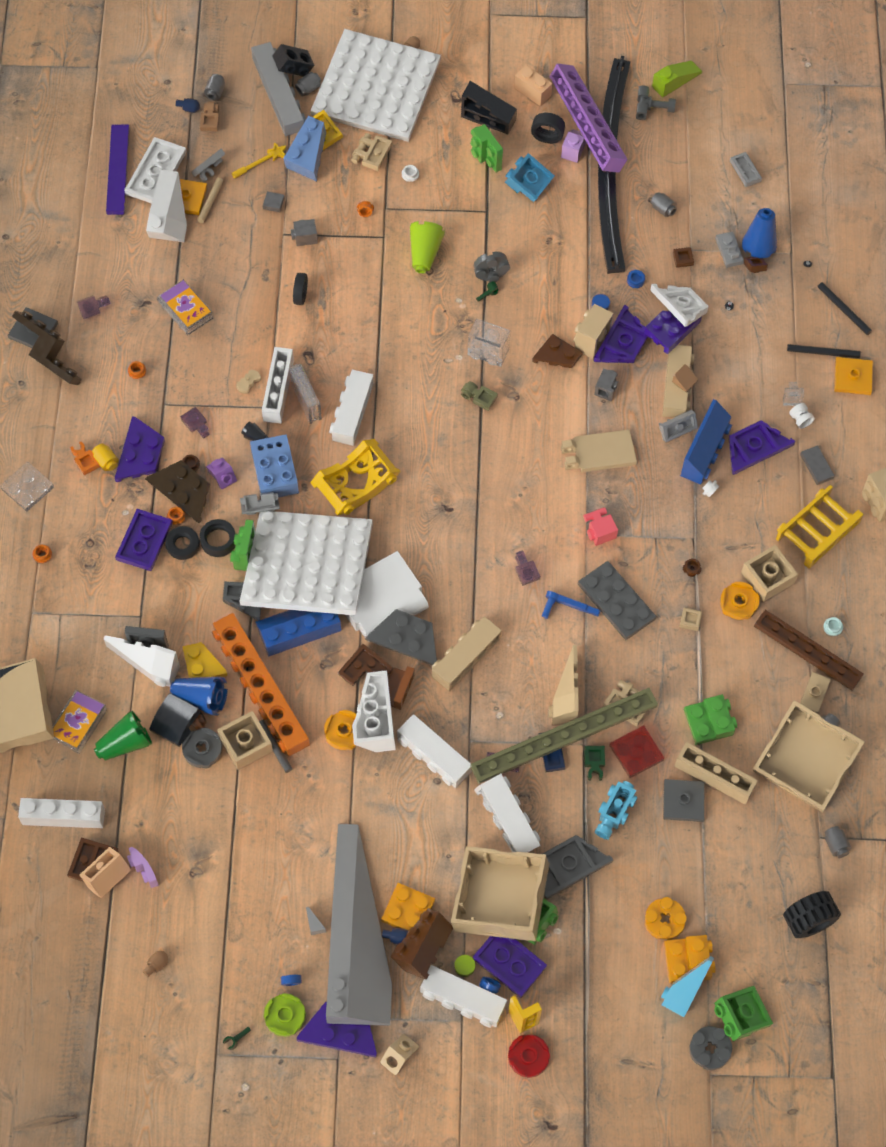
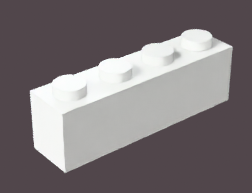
[262,347,294,424]
[329,370,374,446]
[397,714,472,788]
[18,798,105,828]
[420,965,507,1028]

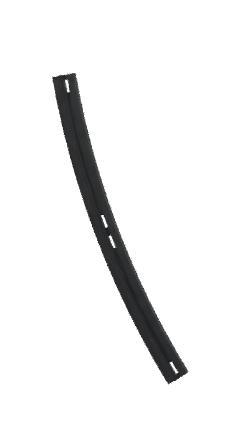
[598,56,631,274]

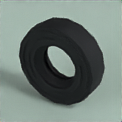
[293,273,308,305]
[165,526,200,560]

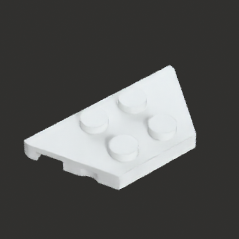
[650,284,709,326]

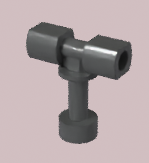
[636,85,676,120]

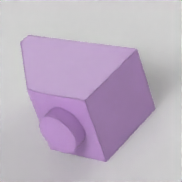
[561,129,586,163]

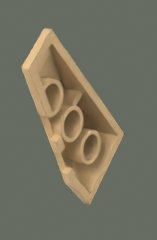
[548,645,578,725]

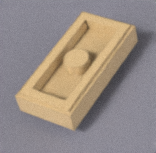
[800,672,831,714]

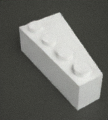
[474,774,540,853]

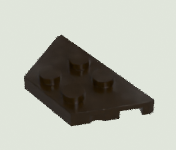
[145,460,210,523]

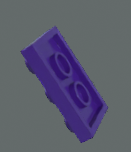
[115,509,173,571]
[473,936,547,998]

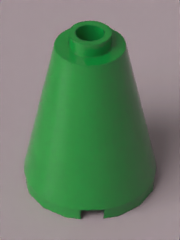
[94,711,152,761]

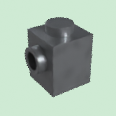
[291,219,318,246]

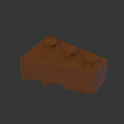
[390,908,453,980]

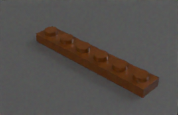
[754,609,864,691]

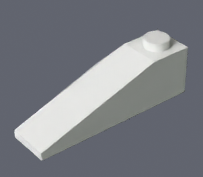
[146,169,187,242]
[104,636,180,687]
[352,670,396,752]

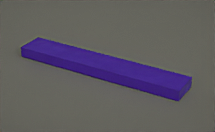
[106,124,130,215]

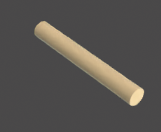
[197,178,223,223]

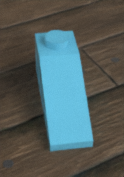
[661,956,714,1017]

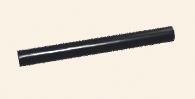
[818,282,872,335]
[787,344,861,358]

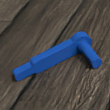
[542,591,601,619]

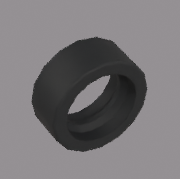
[531,112,565,144]
[199,519,236,557]

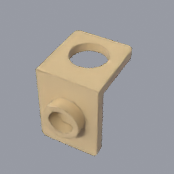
[380,1034,419,1075]

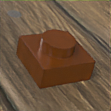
[673,247,694,268]
[744,257,768,273]

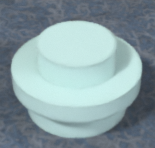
[823,617,843,636]

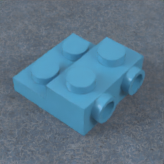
[505,153,555,202]

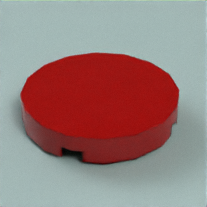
[508,1034,550,1078]

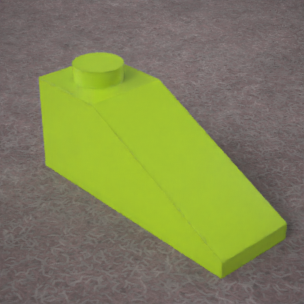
[652,60,702,98]

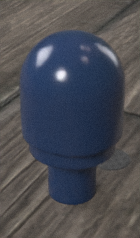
[175,98,200,113]
[382,927,408,945]

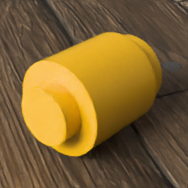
[92,443,119,471]

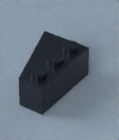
[461,81,517,135]

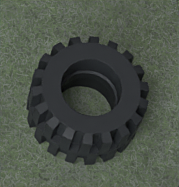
[783,891,841,938]

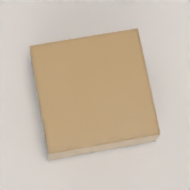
[679,607,702,631]

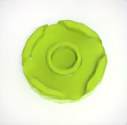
[264,993,306,1037]

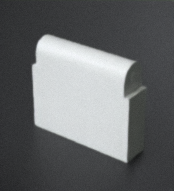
[345,551,429,642]

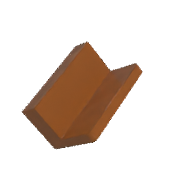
[388,666,415,710]

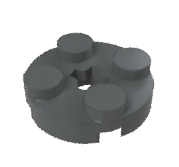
[473,251,510,282]
[182,728,222,769]
[689,1026,732,1070]

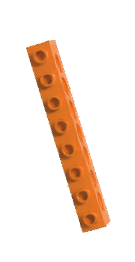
[212,613,310,757]

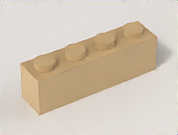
[662,345,695,418]
[432,616,502,691]
[675,742,758,805]

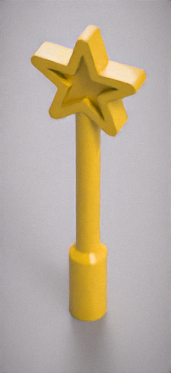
[231,143,286,179]

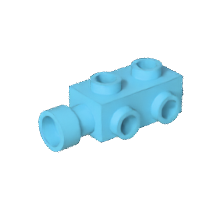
[595,781,638,840]

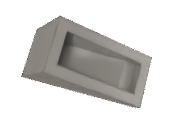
[306,907,326,935]

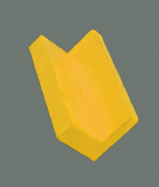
[508,995,542,1034]

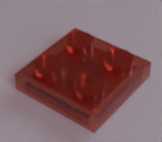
[609,725,664,778]

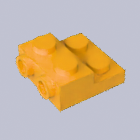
[664,935,716,983]

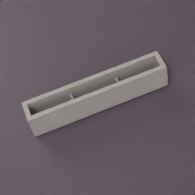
[251,42,306,136]

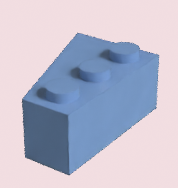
[283,115,326,182]

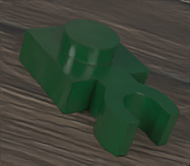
[584,746,605,781]

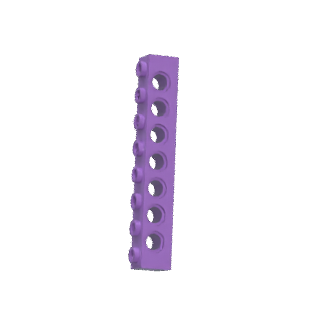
[549,63,628,173]

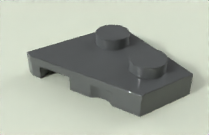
[223,581,261,620]

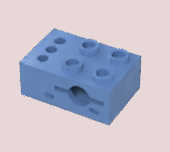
[250,434,299,497]

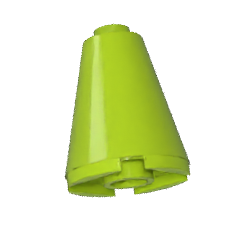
[410,221,445,274]

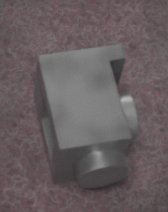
[594,368,619,401]

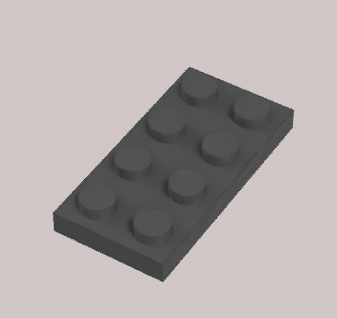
[578,561,656,640]

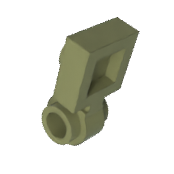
[461,381,498,411]

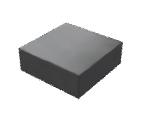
[263,191,284,213]

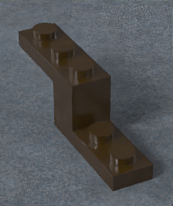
[12,310,82,385]

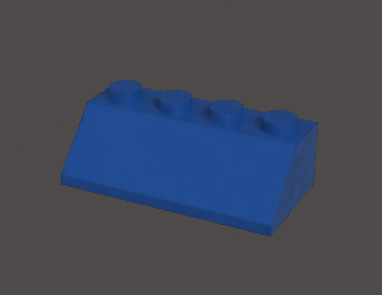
[680,399,732,485]
[255,610,341,657]

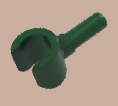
[476,281,498,302]
[223,1027,251,1050]

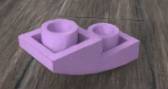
[127,847,159,888]

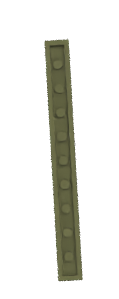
[470,688,658,784]

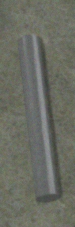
[259,720,292,773]

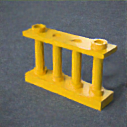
[776,485,864,569]

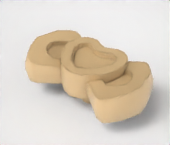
[236,370,261,394]

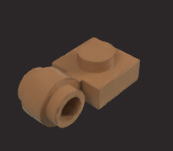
[200,102,219,131]

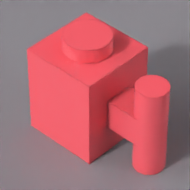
[583,507,618,546]

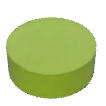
[454,955,475,977]

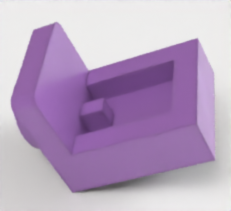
[206,458,237,489]

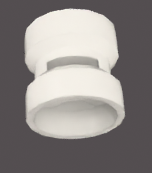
[789,403,815,429]

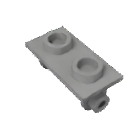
[240,492,280,515]

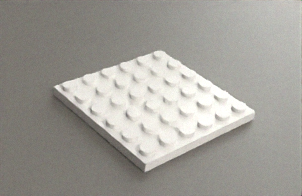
[311,29,441,142]
[240,511,373,615]

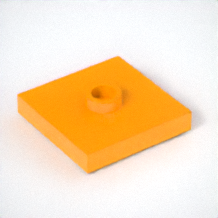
[180,179,207,215]
[834,357,873,395]

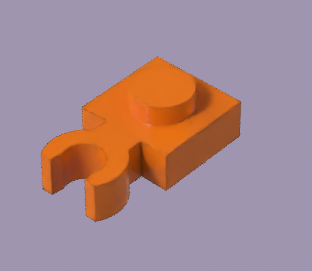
[70,441,100,475]

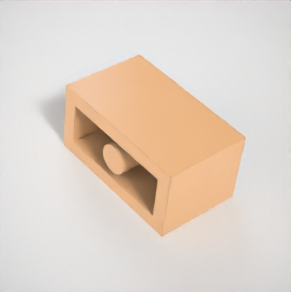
[514,65,552,107]
[79,847,131,898]

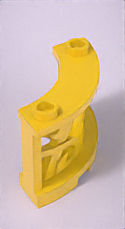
[310,439,401,516]

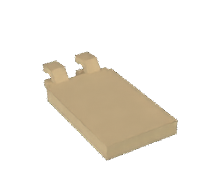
[561,430,637,472]

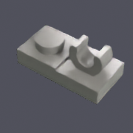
[191,149,225,182]
[715,231,744,268]
[659,410,698,442]

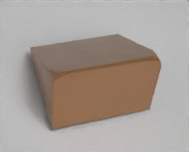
[672,364,698,393]

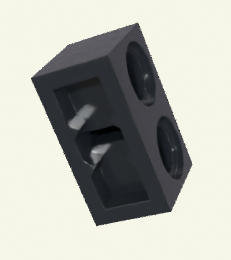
[272,44,315,77]

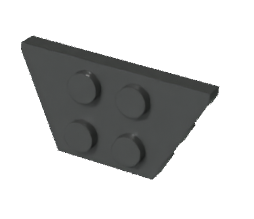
[365,609,437,666]
[543,835,613,900]

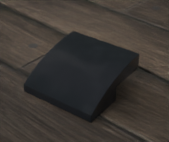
[149,693,201,747]

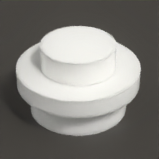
[402,165,419,182]
[702,480,719,497]

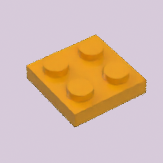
[381,883,435,930]

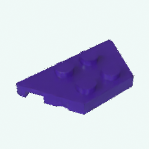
[594,305,648,363]
[644,311,702,354]
[114,416,165,482]
[729,420,795,475]
[297,1002,377,1058]

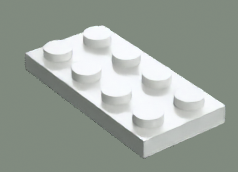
[124,137,187,204]

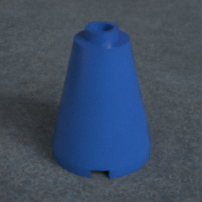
[742,208,777,258]
[170,676,228,716]

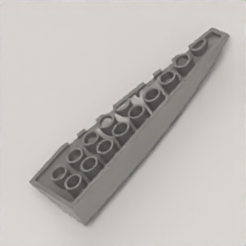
[326,824,392,1026]

